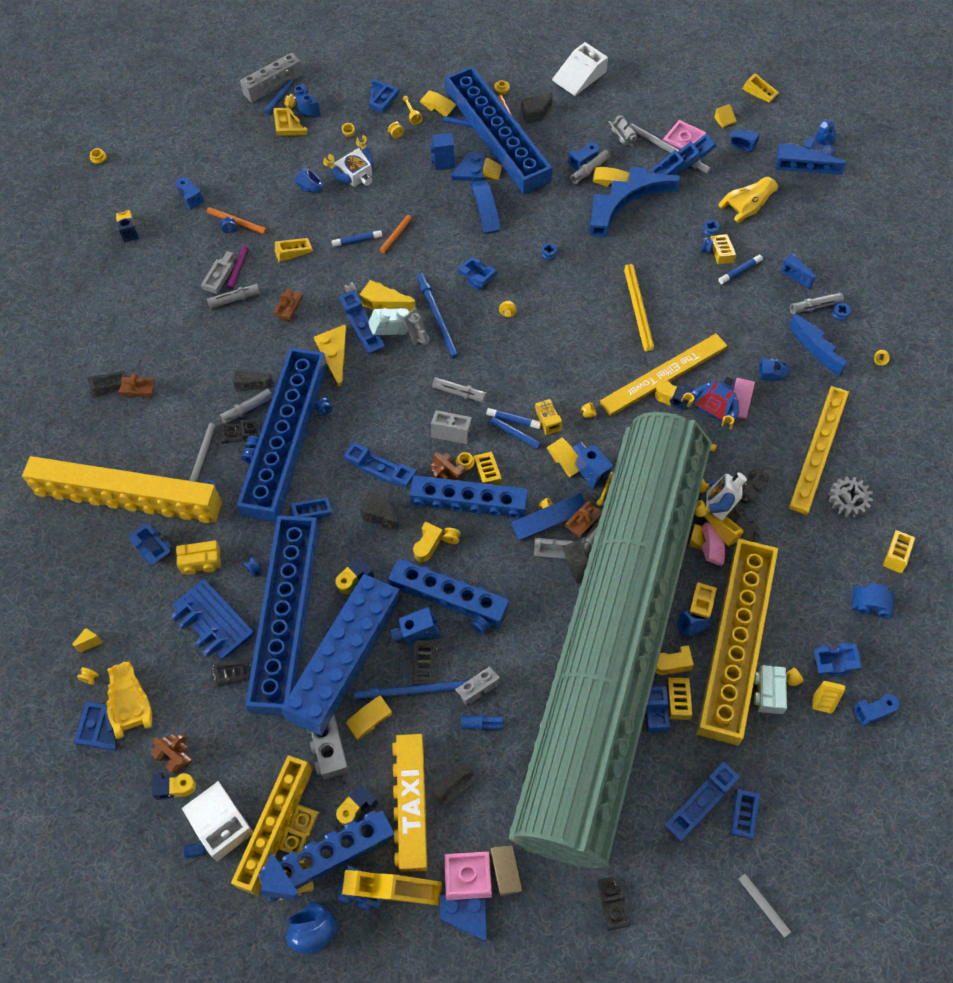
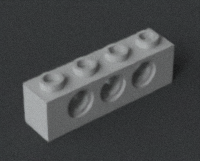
[240,52,303,103]
[307,714,349,780]

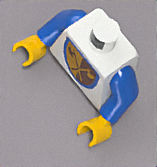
[323,135,374,187]
[695,472,747,521]

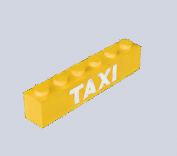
[392,734,428,873]

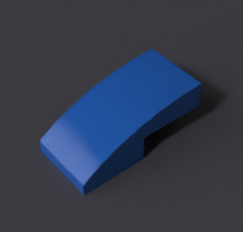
[646,686,670,732]

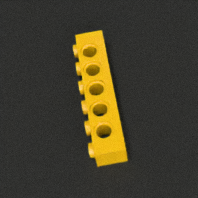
[231,755,313,896]

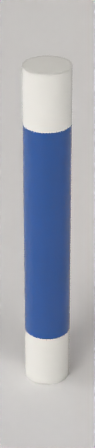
[332,230,382,247]
[718,255,763,284]
[486,408,541,429]

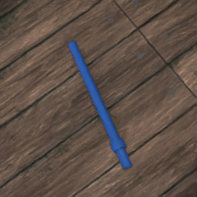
[417,273,458,358]
[354,681,467,701]

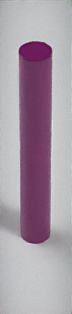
[226,246,249,289]

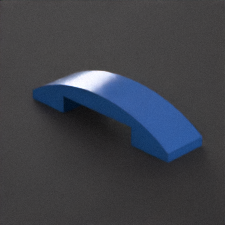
[470,180,501,234]
[339,290,385,354]
[343,442,417,487]
[511,493,585,540]
[664,761,740,841]

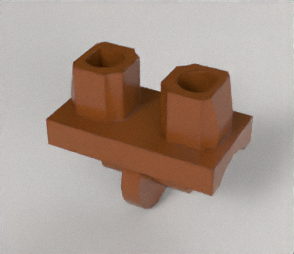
[274,289,304,322]
[118,374,155,398]
[431,452,465,481]
[565,500,602,538]
[151,734,193,773]

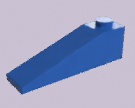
[776,143,846,175]

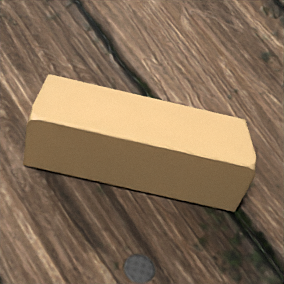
[491,846,522,896]

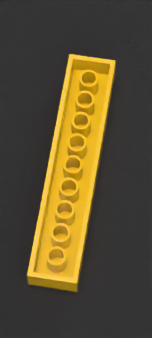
[22,456,223,523]
[696,538,778,746]

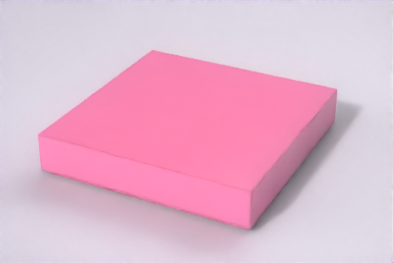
[663,120,706,150]
[445,852,492,900]

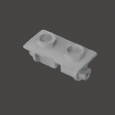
[609,115,637,147]
[403,307,430,345]
[534,538,575,560]
[455,666,500,705]

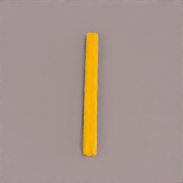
[624,264,654,352]

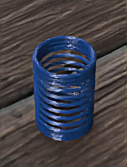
[183,842,206,859]

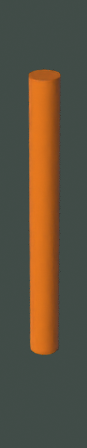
[207,207,267,235]

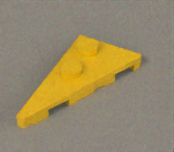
[314,325,347,387]

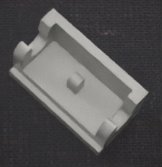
[431,410,472,444]

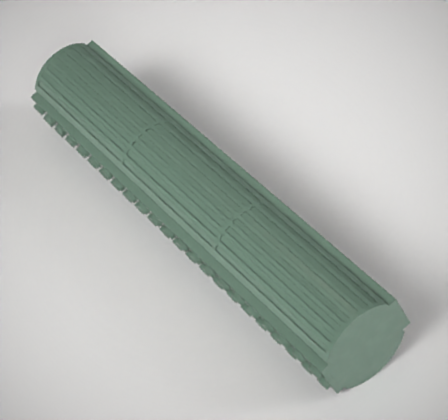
[508,412,712,869]

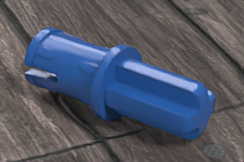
[461,714,504,731]

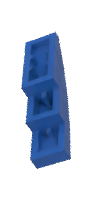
[650,133,717,175]
[789,314,848,376]

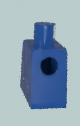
[573,442,613,489]
[391,607,442,646]

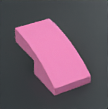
[733,378,755,419]
[701,522,725,566]

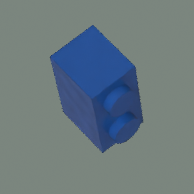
[430,133,455,170]

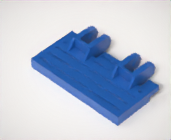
[171,579,255,660]

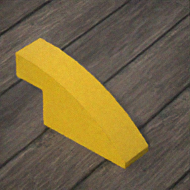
[342,870,442,906]

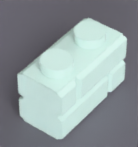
[369,308,409,335]
[754,665,787,714]

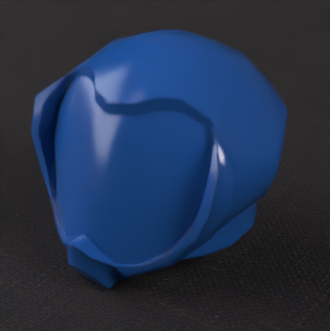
[286,901,338,955]

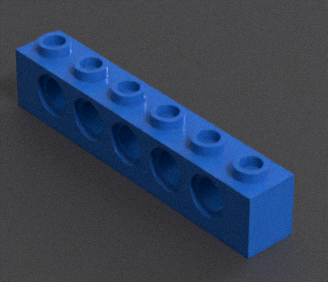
[409,475,528,519]
[388,559,509,628]
[258,811,394,903]

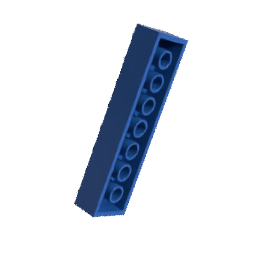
[281,574,400,736]

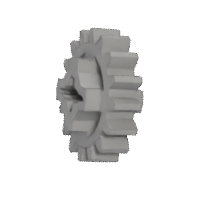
[828,477,873,518]

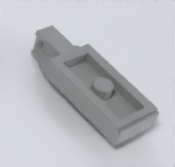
[201,251,235,294]

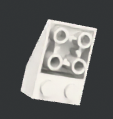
[552,42,608,96]
[182,781,253,862]

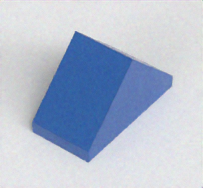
[261,853,298,901]

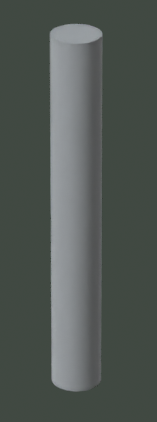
[738,874,791,938]

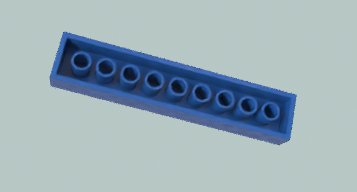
[445,66,552,194]
[236,347,327,522]
[245,516,320,715]

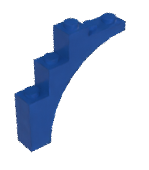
[590,167,680,237]

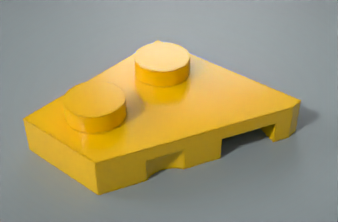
[274,108,307,136]

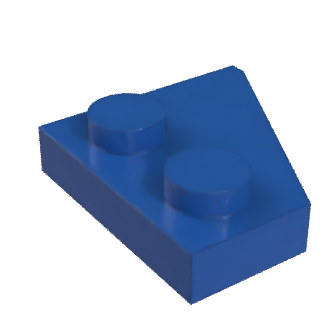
[369,79,399,113]
[451,152,485,181]
[74,701,116,751]
[440,895,487,941]

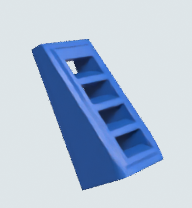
[781,253,816,288]
[289,497,333,520]
[731,789,760,839]

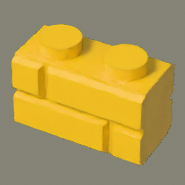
[176,540,221,575]

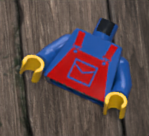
[681,376,739,429]

